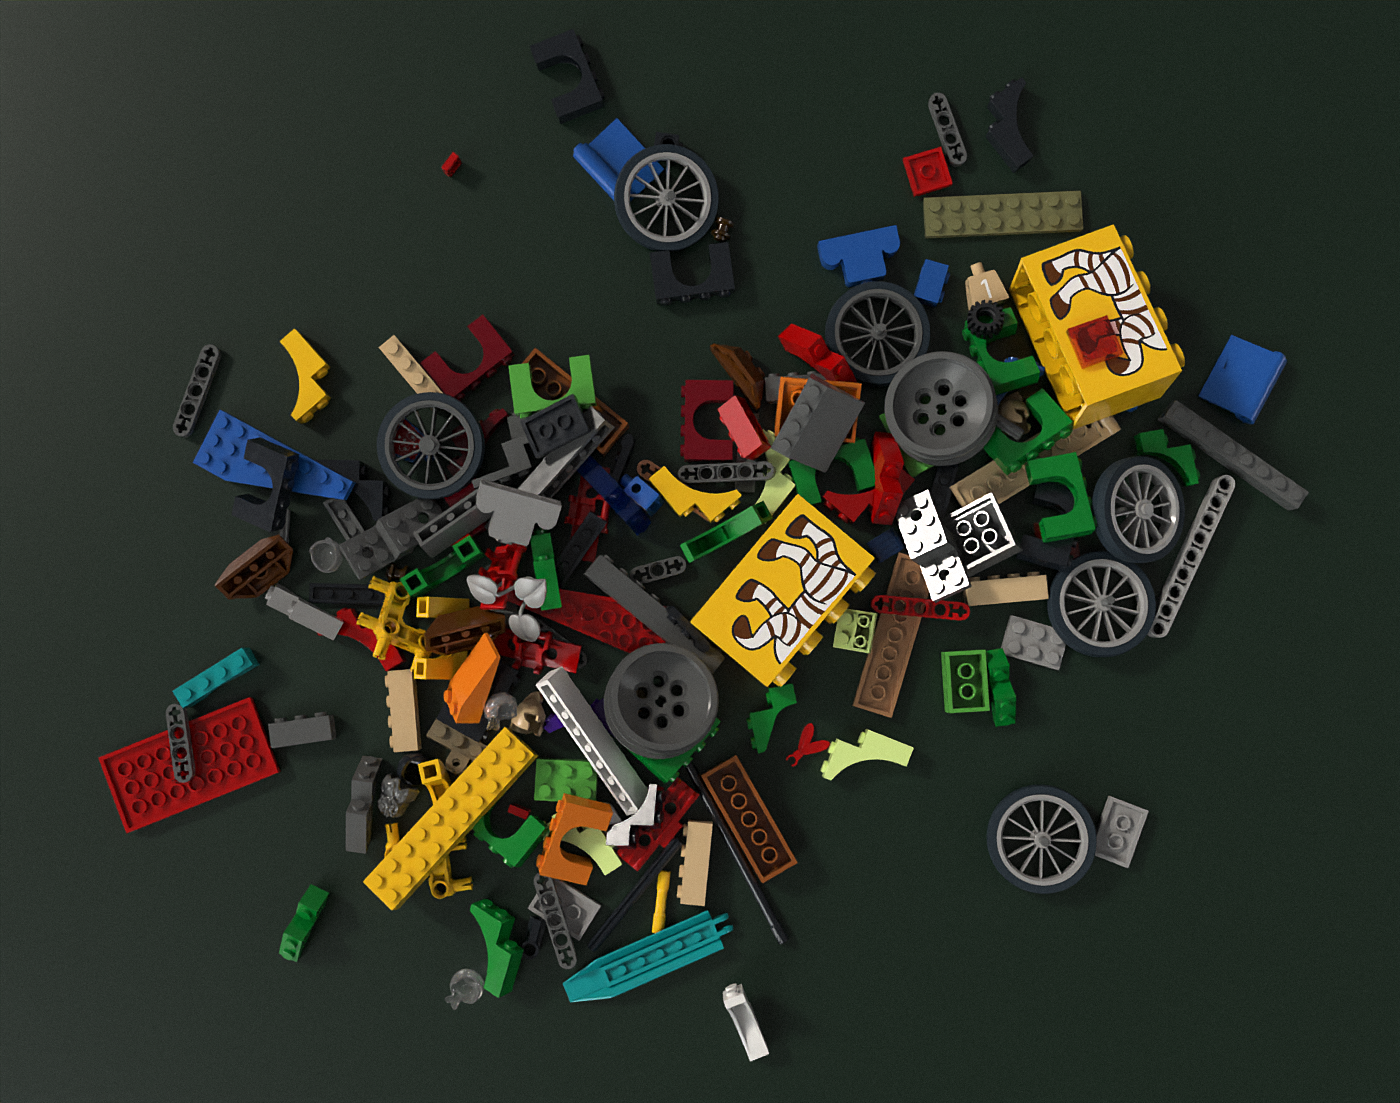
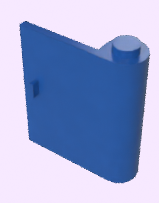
[573,118,664,202]
[1198,335,1287,424]

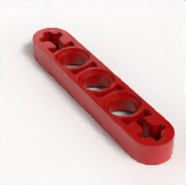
[870,595,970,621]

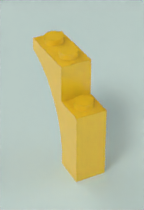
[280,328,331,424]
[649,466,742,523]

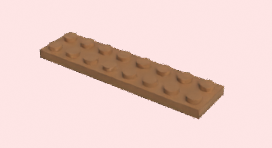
[852,552,929,718]

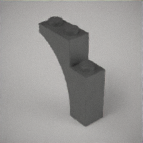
[346,756,383,854]

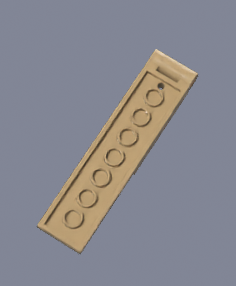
[949,415,1121,507]

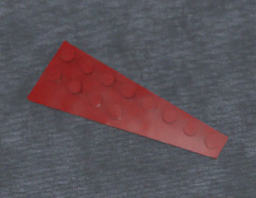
[508,582,667,653]

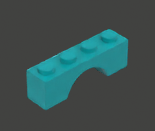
[173,648,260,708]

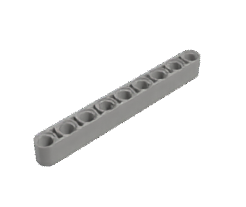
[1147,475,1235,638]

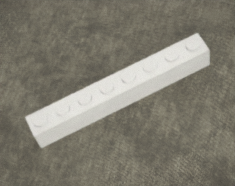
[536,667,648,816]

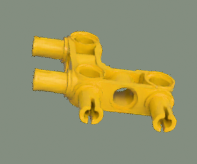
[356,576,432,672]
[384,822,473,899]

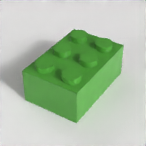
[941,650,990,713]
[534,757,598,801]

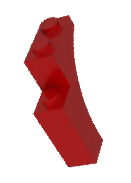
[778,323,858,383]
[870,432,904,525]
[821,469,915,524]
[317,607,407,671]

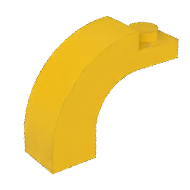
[418,759,452,804]

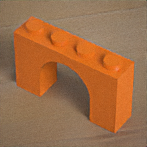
[536,793,613,885]

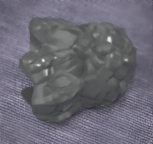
[377,773,419,818]

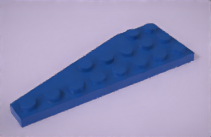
[193,410,356,501]

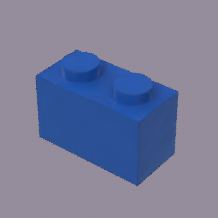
[914,259,950,308]

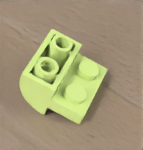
[833,609,877,654]

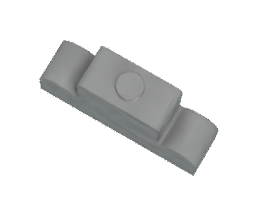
[476,479,562,546]

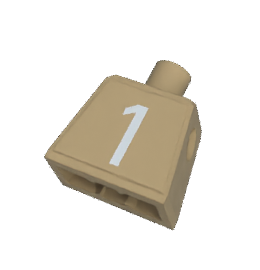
[965,262,1009,310]

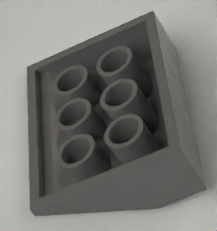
[771,373,865,473]
[941,492,1023,581]

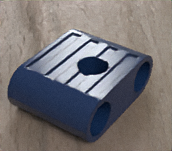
[867,527,906,563]

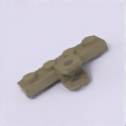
[426,719,487,776]

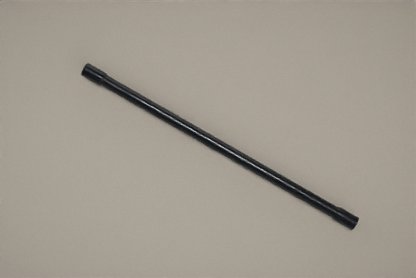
[658,719,789,944]

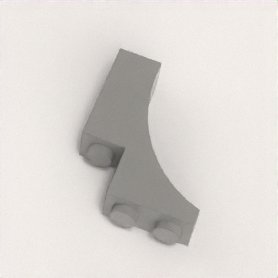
[265,583,343,640]

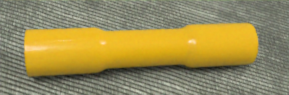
[652,870,671,933]

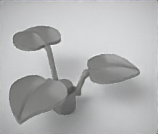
[467,575,547,642]

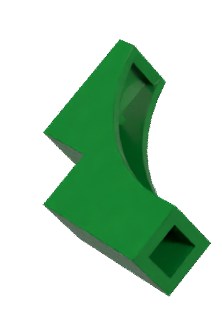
[680,501,773,563]
[530,528,562,611]
[470,899,524,998]

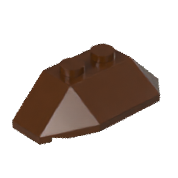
[710,343,765,413]
[215,534,293,600]
[424,606,506,656]

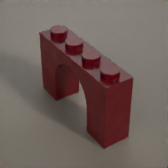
[420,314,514,401]
[680,380,733,462]

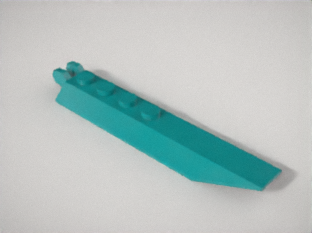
[563,910,734,1003]

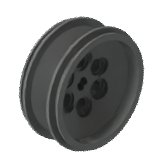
[885,351,998,466]
[604,643,719,759]

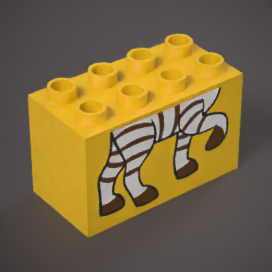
[1009,224,1185,430]
[690,494,876,688]

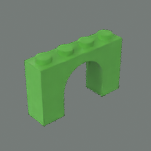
[508,355,597,419]

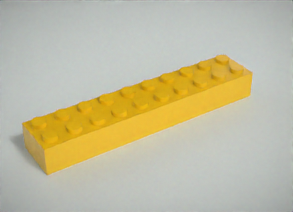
[363,727,539,911]

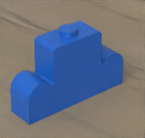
[817,225,900,287]

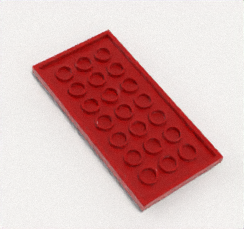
[98,697,281,834]

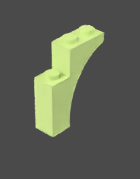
[756,429,795,524]
[820,729,914,780]
[543,814,623,875]

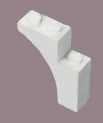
[723,983,769,1061]

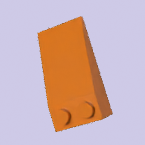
[444,633,501,723]

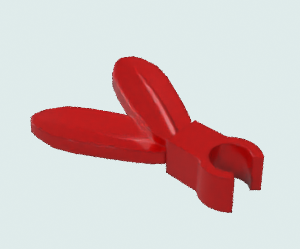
[785,723,830,767]

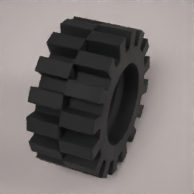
[967,300,1005,339]

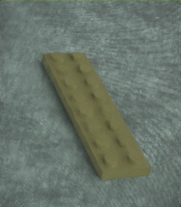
[923,191,1083,239]

